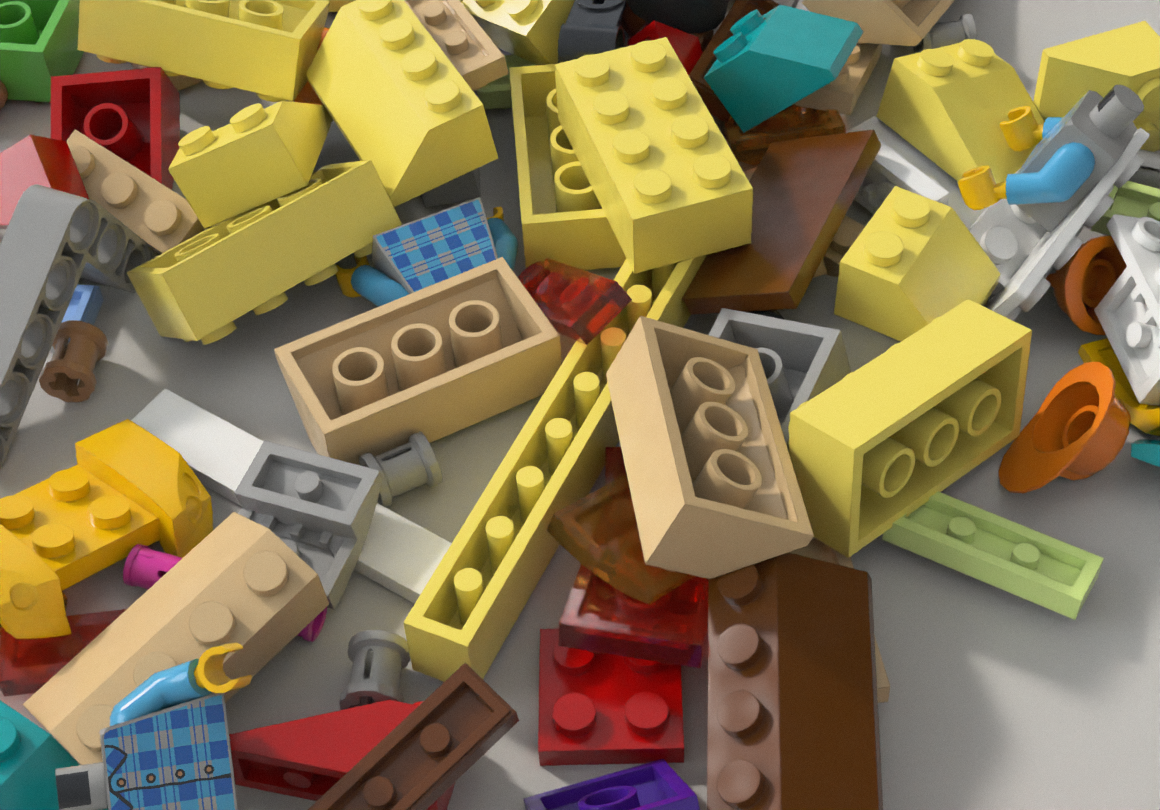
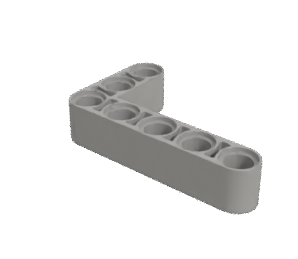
[0,184,153,469]

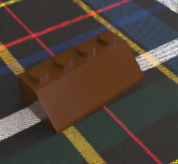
[707,552,883,810]

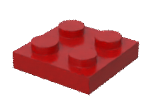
[538,625,684,766]

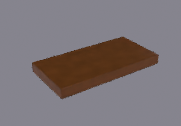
[682,129,881,315]

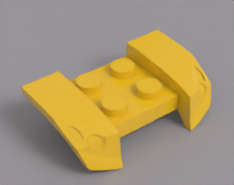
[0,419,213,639]

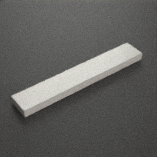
[131,388,452,604]

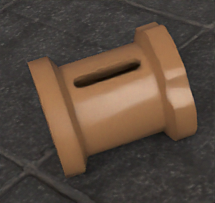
[39,320,108,402]

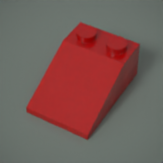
[50,67,180,190]

